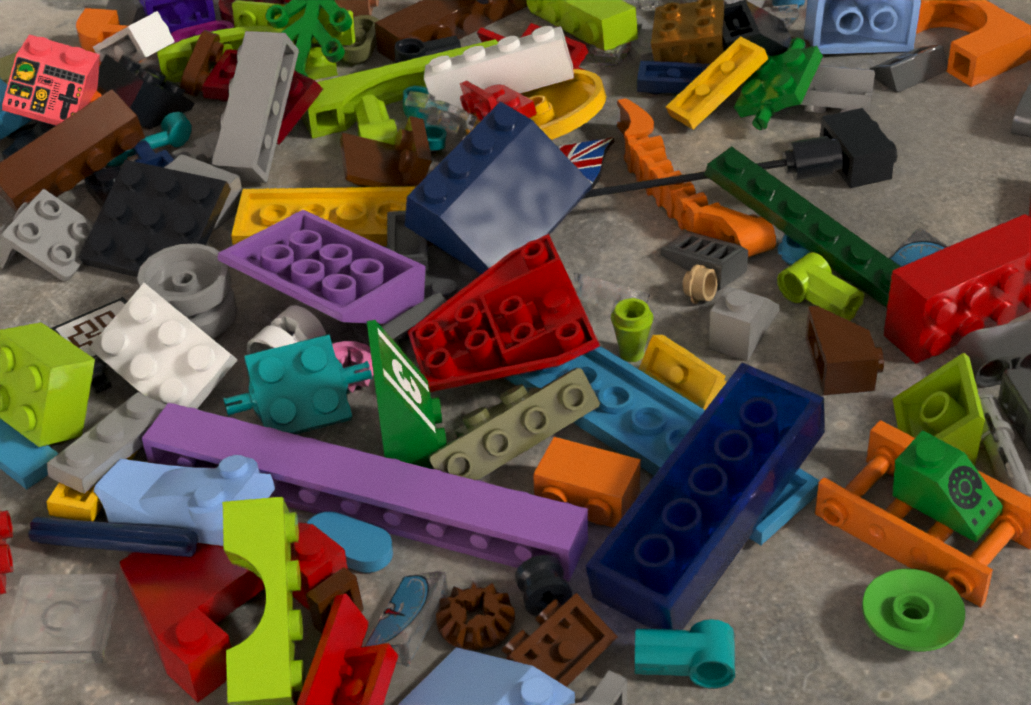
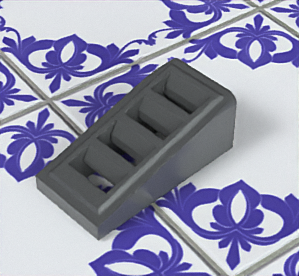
[661,231,748,290]
[998,369,1031,453]

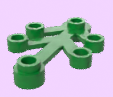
[266,0,352,77]

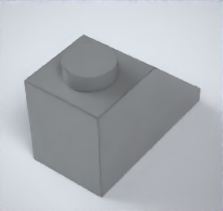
[708,286,780,361]

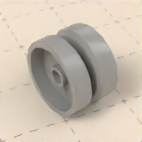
[137,244,237,339]

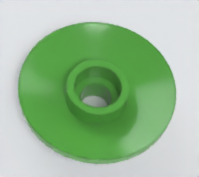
[862,569,965,652]

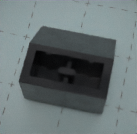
[722,0,792,57]
[97,54,195,129]

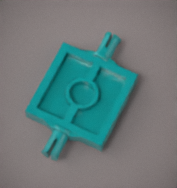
[223,335,372,435]

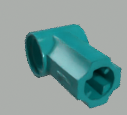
[635,619,736,689]

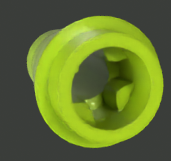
[611,298,654,362]

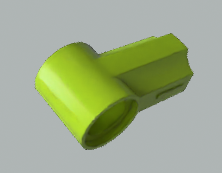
[354,95,398,145]
[777,252,864,321]

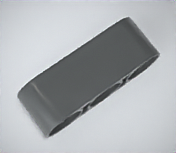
[957,319,1031,387]

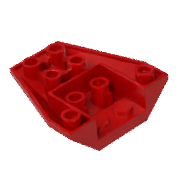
[407,234,601,392]

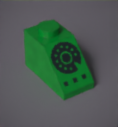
[892,430,1003,543]

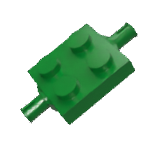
[734,38,823,130]

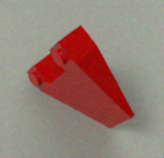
[119,522,348,703]

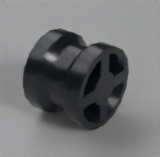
[515,555,572,617]

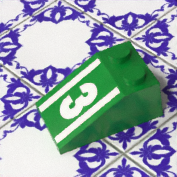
[367,320,447,469]

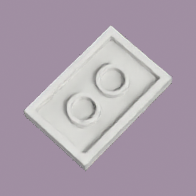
[89,283,238,409]

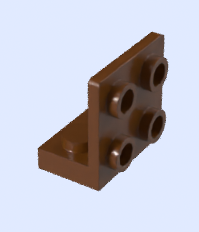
[340,116,432,187]

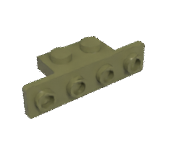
[428,368,600,480]

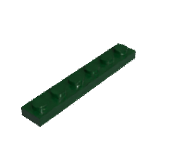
[704,146,900,308]

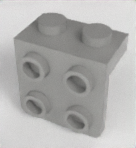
[0,189,94,281]

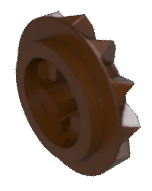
[435,581,515,650]

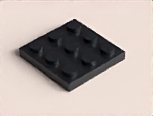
[78,160,231,277]

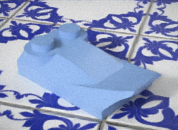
[94,455,275,546]

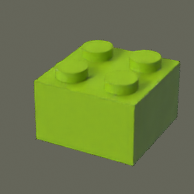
[0,322,95,447]

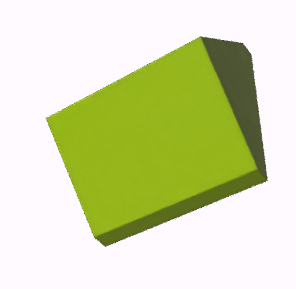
[892,352,985,466]

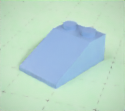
[803,0,921,54]
[398,647,575,705]

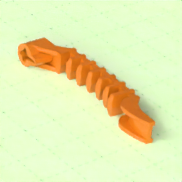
[617,98,776,257]

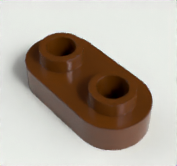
[180,30,224,97]

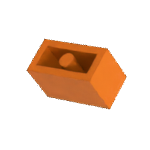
[533,437,641,530]

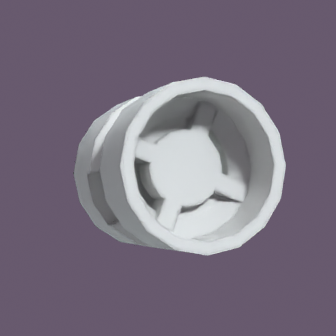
[246,305,326,355]

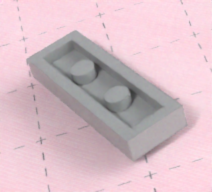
[47,392,166,494]

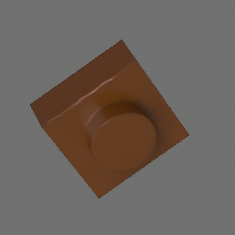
[306,567,364,634]

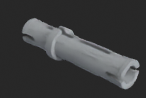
[979,394,1031,497]

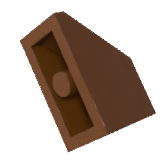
[805,306,884,395]

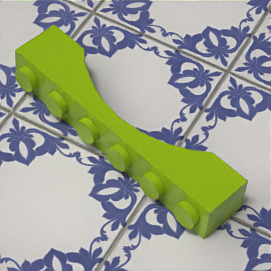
[301,39,498,139]

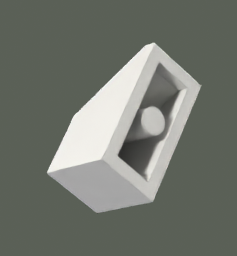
[93,11,175,62]

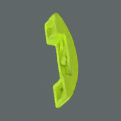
[157,26,296,83]

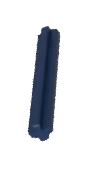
[28,517,198,557]

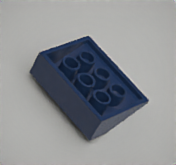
[405,101,592,274]

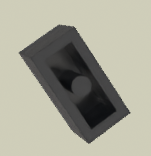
[820,108,898,188]

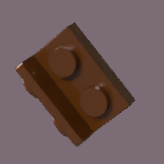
[501,593,618,687]

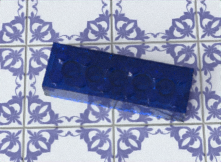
[585,362,825,630]

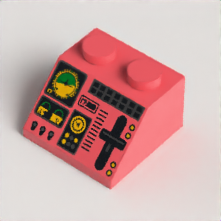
[2,34,100,126]

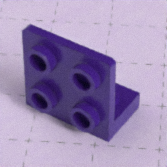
[139,0,216,34]

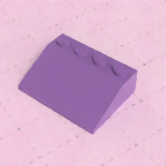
[218,210,426,324]

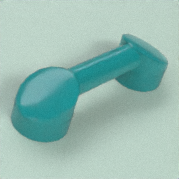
[403,86,447,151]
[106,112,192,167]

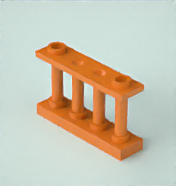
[815,420,1031,608]

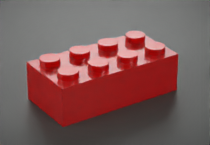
[883,214,1031,364]

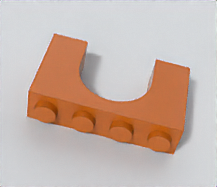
[916,0,1031,87]

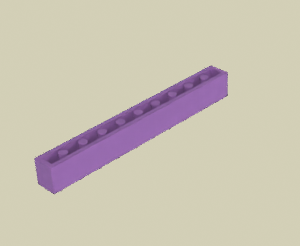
[142,402,588,582]

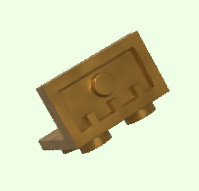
[651,0,725,64]

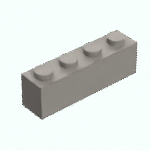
[212,31,299,183]

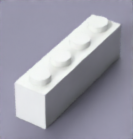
[424,26,574,117]

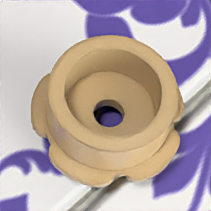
[683,264,718,304]

